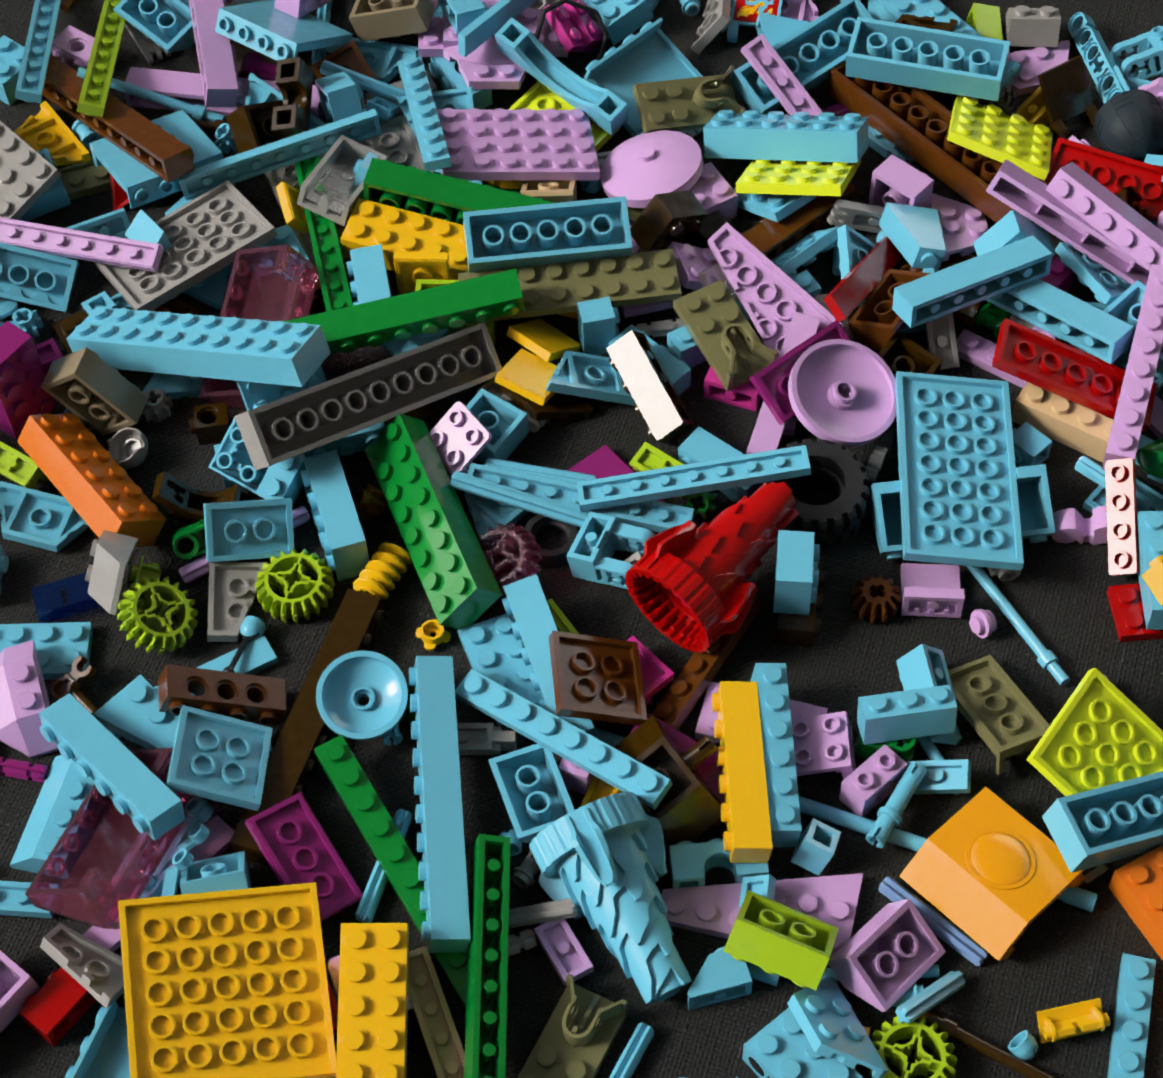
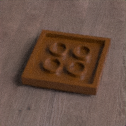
[549,631,647,726]

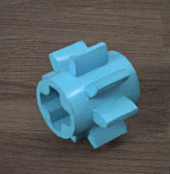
[214,123,238,155]
[9,308,44,339]

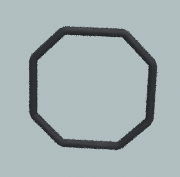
[535,0,608,79]

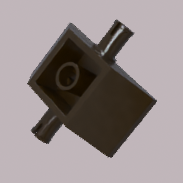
[614,715,722,845]

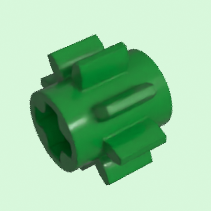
[683,491,718,519]

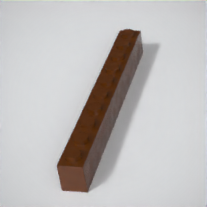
[42,55,195,183]

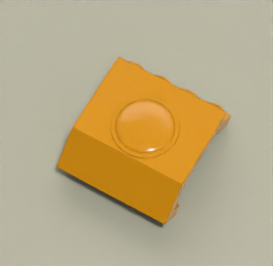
[899,787,1085,961]

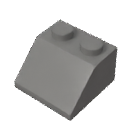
[1003,5,1061,47]
[85,530,138,615]

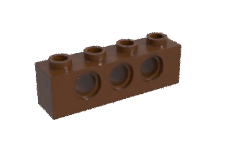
[158,664,286,726]

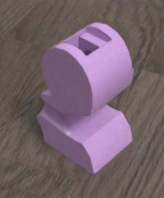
[1052,505,1107,546]

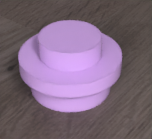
[969,609,997,638]

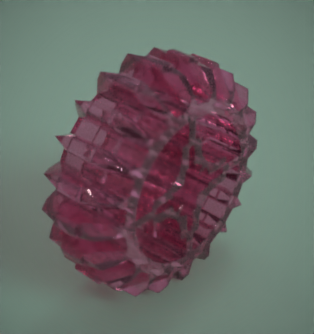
[478,523,543,601]

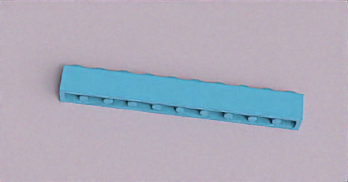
[408,656,471,953]

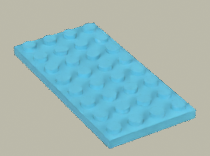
[895,371,1024,571]

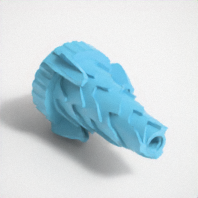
[529,792,692,1004]

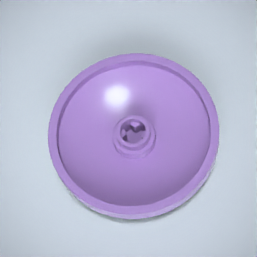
[600,130,704,208]
[788,339,896,447]

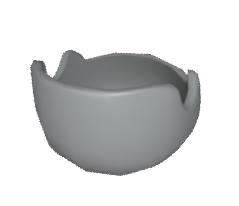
[107,427,148,469]

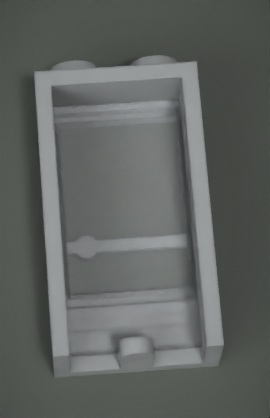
[297,135,388,226]

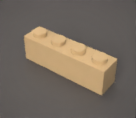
[1011,382,1113,462]

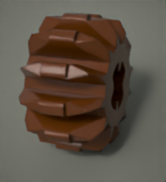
[851,573,902,624]

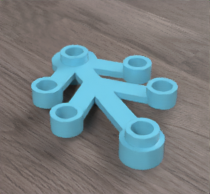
[135,797,214,899]

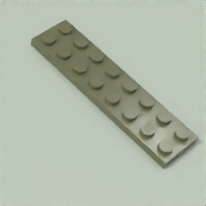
[458,249,682,324]

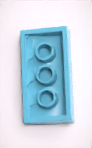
[0,243,79,313]

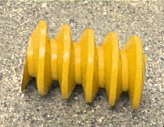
[353,543,412,605]

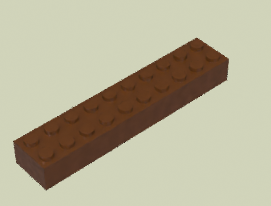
[827,61,1049,223]

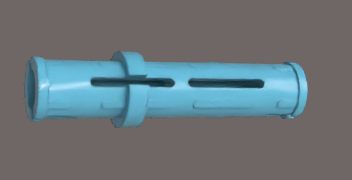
[865,761,928,848]

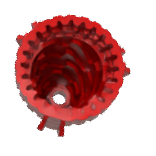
[625,482,799,653]

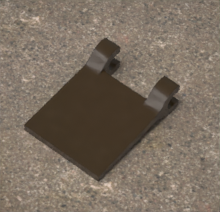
[1038,55,1099,140]

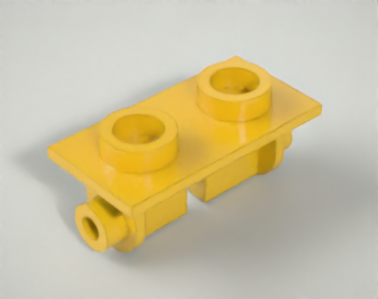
[1036,998,1110,1044]

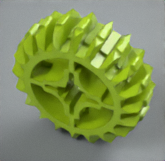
[255,548,335,623]
[117,575,198,655]
[868,1016,957,1078]

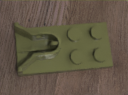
[632,65,746,133]
[673,280,778,391]
[948,655,1050,775]
[517,974,628,1078]

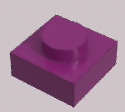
[35,338,63,372]

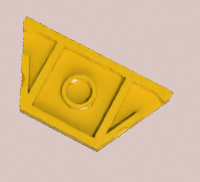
[14,101,92,166]

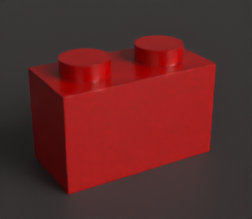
[19,967,97,1047]

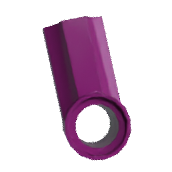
[238,52,277,81]

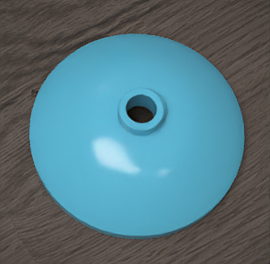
[316,651,408,741]

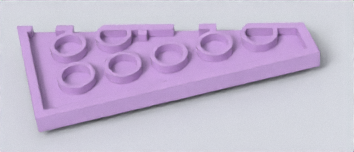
[707,222,845,357]
[661,873,863,958]

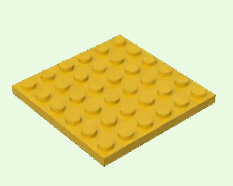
[118,882,336,1078]

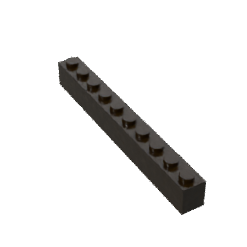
[230,588,386,866]

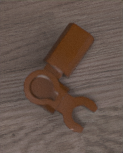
[51,656,98,716]

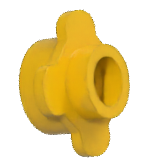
[416,619,451,651]

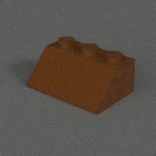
[848,269,932,350]

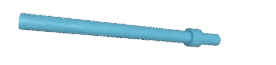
[77,67,225,122]
[966,566,1070,686]

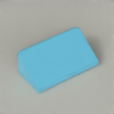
[125,210,172,252]

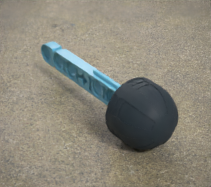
[1068,12,1163,162]

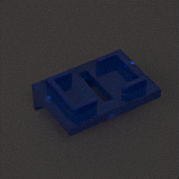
[31,572,98,623]

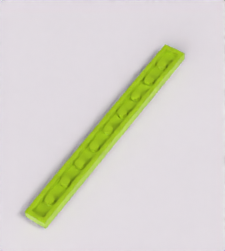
[77,0,126,117]

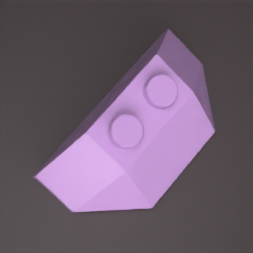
[0,640,58,759]

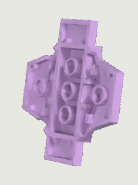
[418,0,568,89]

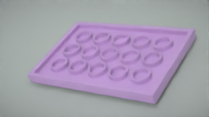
[437,108,600,181]

